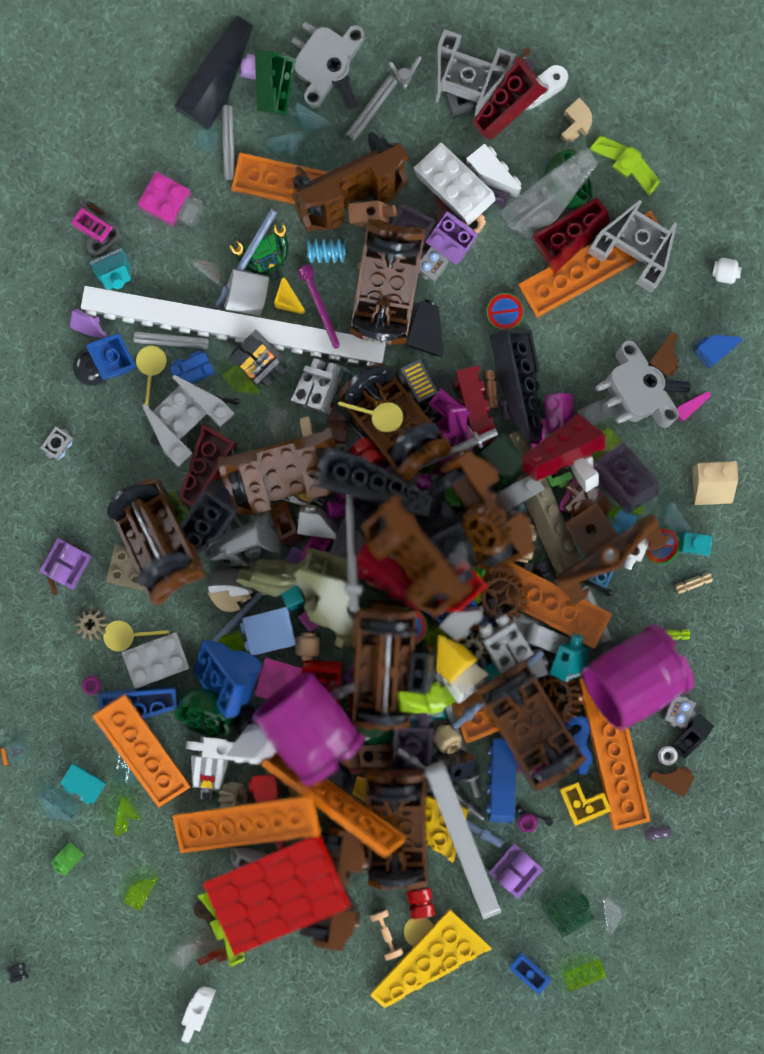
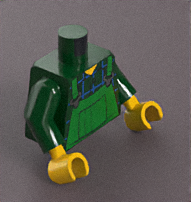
[230,222,289,282]

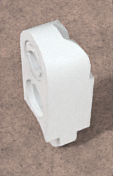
[526,65,568,110]
[186,736,235,761]
[182,986,216,1043]

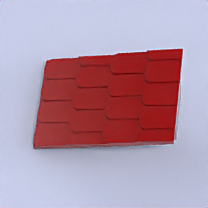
[203,834,351,956]

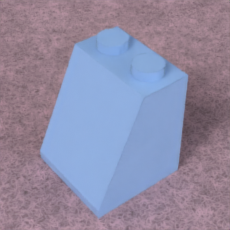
[240,607,296,656]

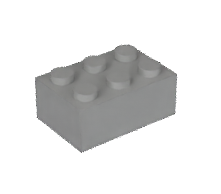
[122,632,191,689]

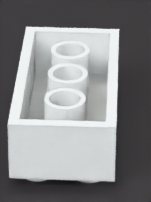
[414,142,496,226]

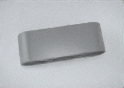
[524,623,571,654]

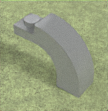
[494,476,545,512]

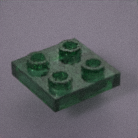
[541,885,595,938]

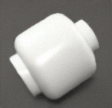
[713,258,742,284]

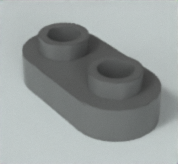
[87,224,121,256]

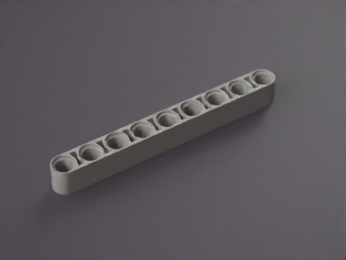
[424,761,502,920]

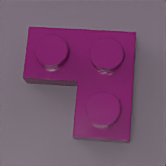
[428,389,471,431]

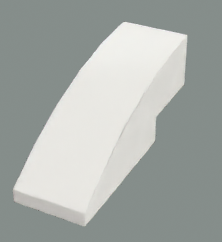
[570,456,599,492]

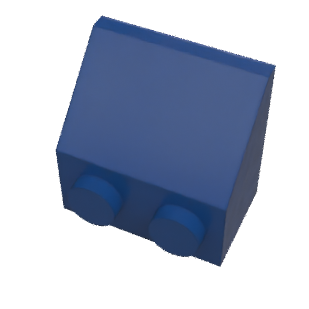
[693,335,743,370]

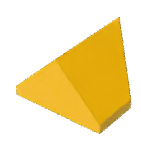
[274,277,305,314]
[436,635,478,684]

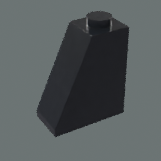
[406,299,444,358]

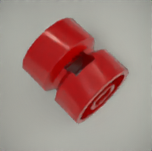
[349,437,385,467]
[406,887,435,919]

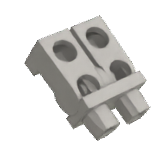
[291,358,342,415]
[479,613,533,674]

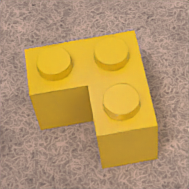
[559,781,611,826]

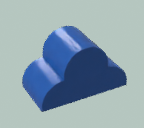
[193,640,262,718]

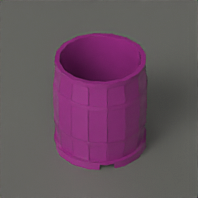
[582,624,694,730]
[253,672,365,785]

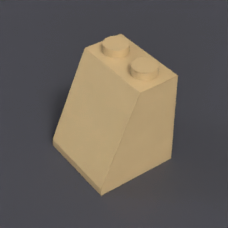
[692,461,738,505]

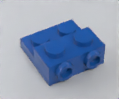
[86,333,136,380]

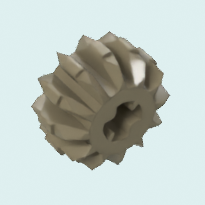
[75,608,108,641]
[459,631,489,664]
[217,782,249,808]

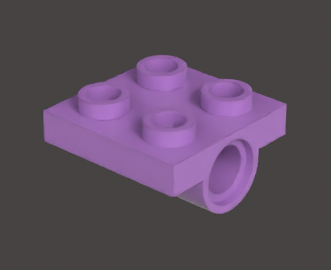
[39,538,92,590]
[489,843,543,898]

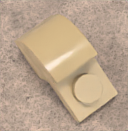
[561,98,592,144]
[208,589,254,612]

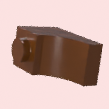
[648,332,679,377]
[269,500,305,548]
[648,765,695,797]

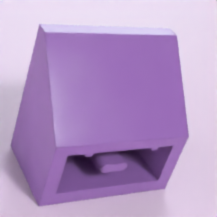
[426,211,478,265]

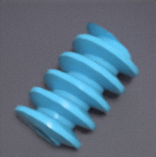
[307,239,346,263]

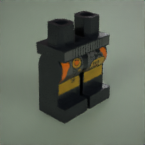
[228,329,288,387]

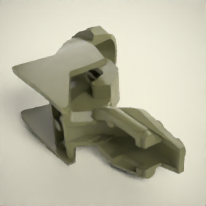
[237,548,368,650]

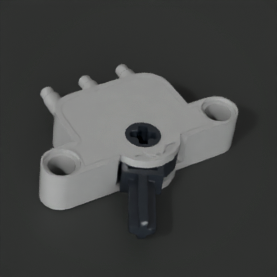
[282,22,364,109]
[595,341,691,428]

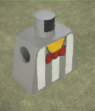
[191,755,229,800]

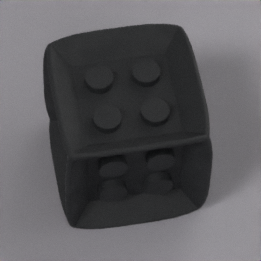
[406,496,476,566]

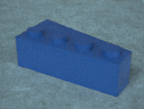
[98,686,179,733]
[486,739,516,823]

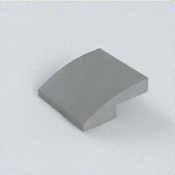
[224,269,269,316]
[208,568,251,597]

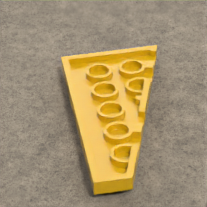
[352,774,469,863]
[370,909,492,1008]

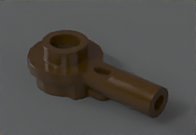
[194,900,215,936]

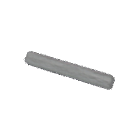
[347,76,397,141]
[222,105,235,180]
[133,332,209,349]

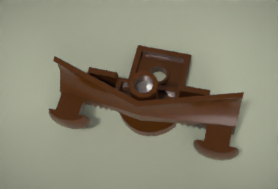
[554,502,671,605]

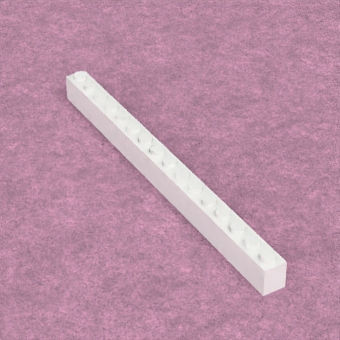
[81,286,386,367]

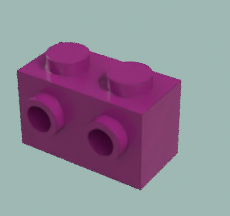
[544,393,574,434]

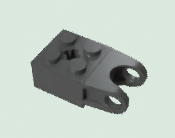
[204,521,280,568]

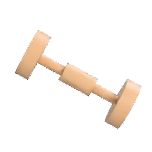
[370,909,404,960]

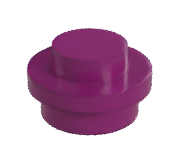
[416,473,433,492]
[82,676,101,695]
[518,813,537,833]

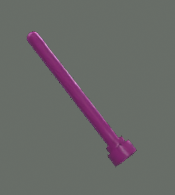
[298,265,340,349]

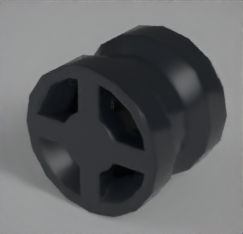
[533,560,556,579]
[6,962,29,983]

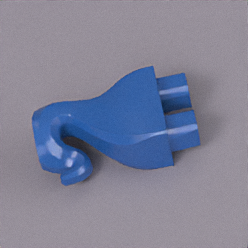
[564,716,592,775]

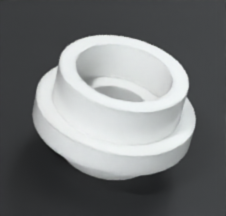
[658,746,678,765]

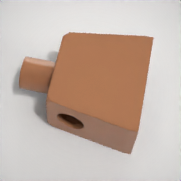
[348,201,397,228]

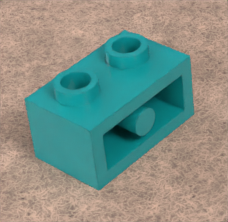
[60,763,107,805]

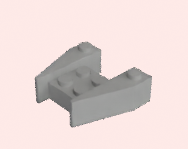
[435,29,516,116]
[587,200,677,293]
[142,375,234,468]

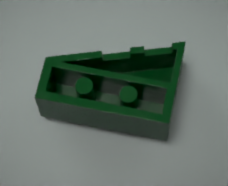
[255,50,296,116]

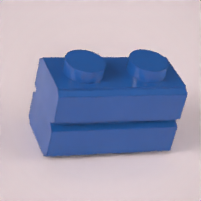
[170,350,215,387]
[508,952,551,995]

